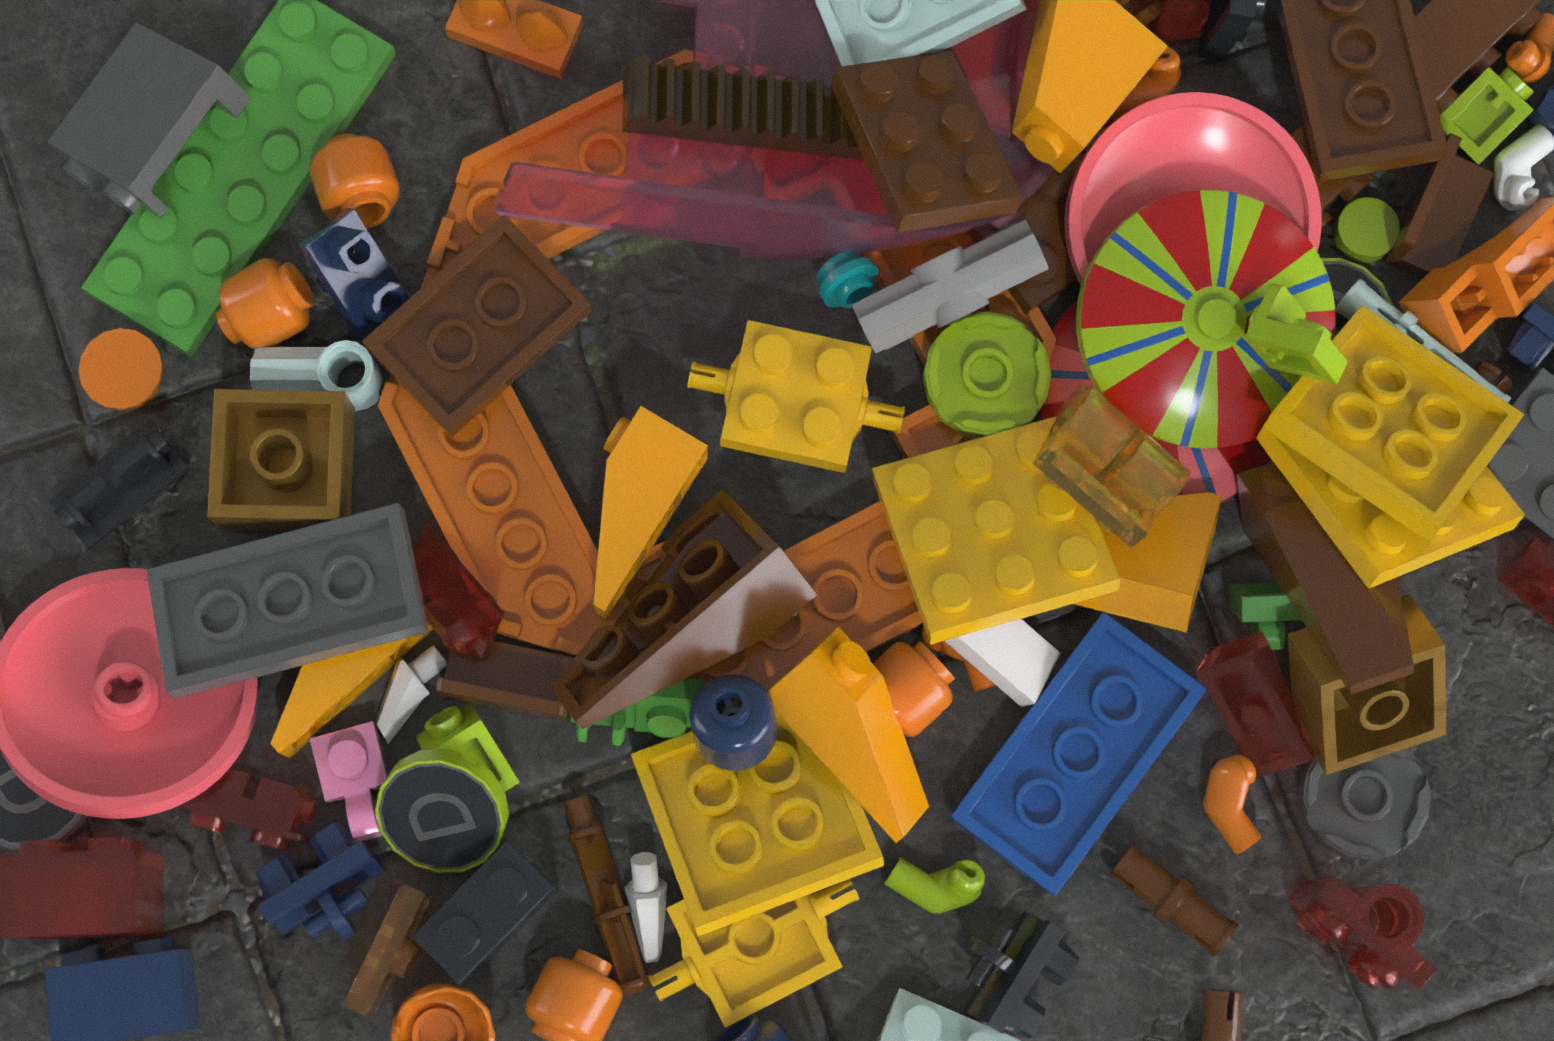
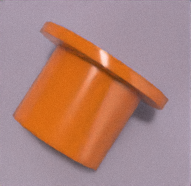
[78,328,163,410]

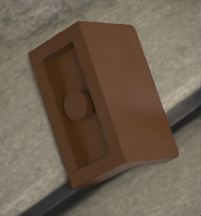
[1384,133,1494,279]
[435,633,575,724]

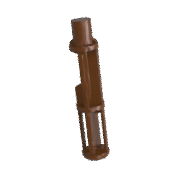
[563,795,652,995]

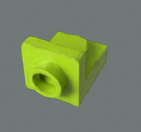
[1440,67,1534,164]
[1244,283,1348,384]
[416,703,520,791]

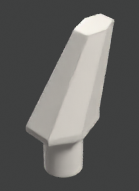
[375,645,447,744]
[625,852,668,963]

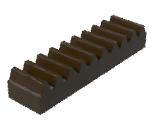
[622,55,864,160]

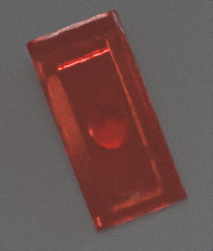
[1197,631,1315,778]

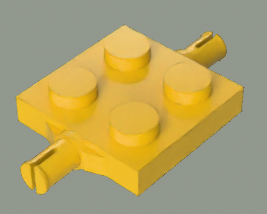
[687,320,905,473]
[648,879,860,1028]

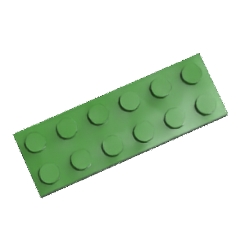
[81,0,396,358]

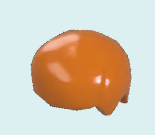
[390,982,495,1041]

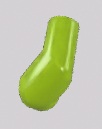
[884,857,985,914]

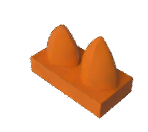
[445,0,583,79]

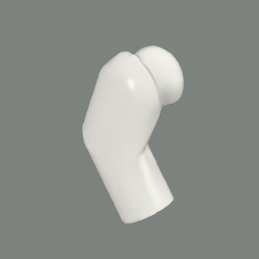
[1494,124,1554,210]

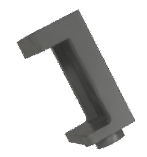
[47,22,251,218]

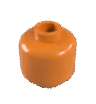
[309,134,400,229]
[216,258,315,350]
[872,641,955,737]
[524,949,623,1041]

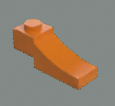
[1399,197,1554,353]

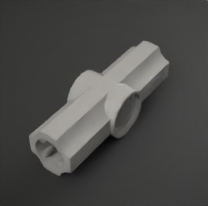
[852,219,1049,353]

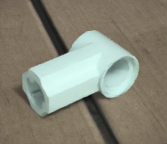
[250,340,385,411]

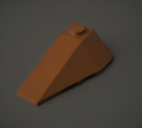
[1237,461,1414,695]
[551,489,817,729]

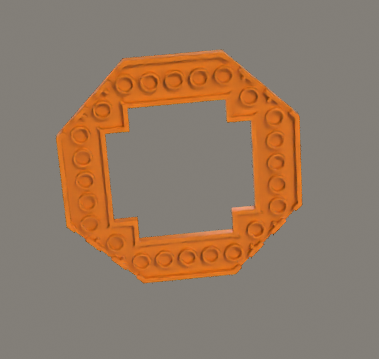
[378,49,1056,691]

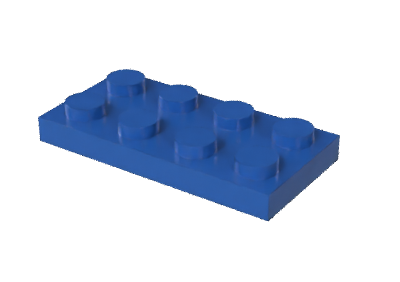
[949,612,1207,897]

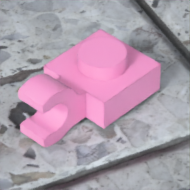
[310,721,389,842]

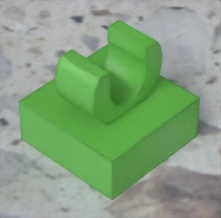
[1228,582,1302,650]

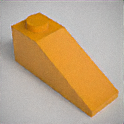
[593,406,708,620]
[270,620,434,759]
[767,627,929,843]

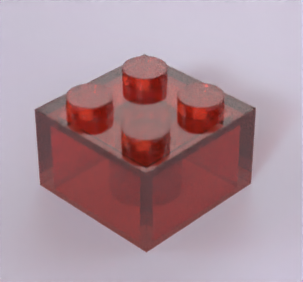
[0,837,164,940]

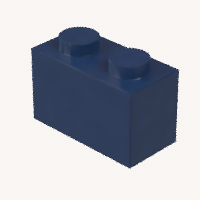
[44,938,200,1041]

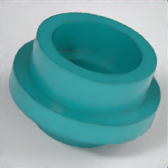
[816,250,879,308]

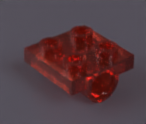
[1288,876,1438,990]

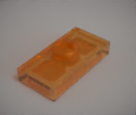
[344,884,432,1017]

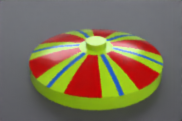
[1076,190,1335,448]

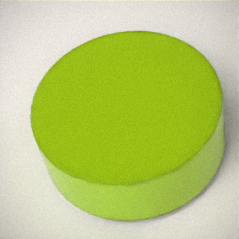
[1333,197,1400,263]

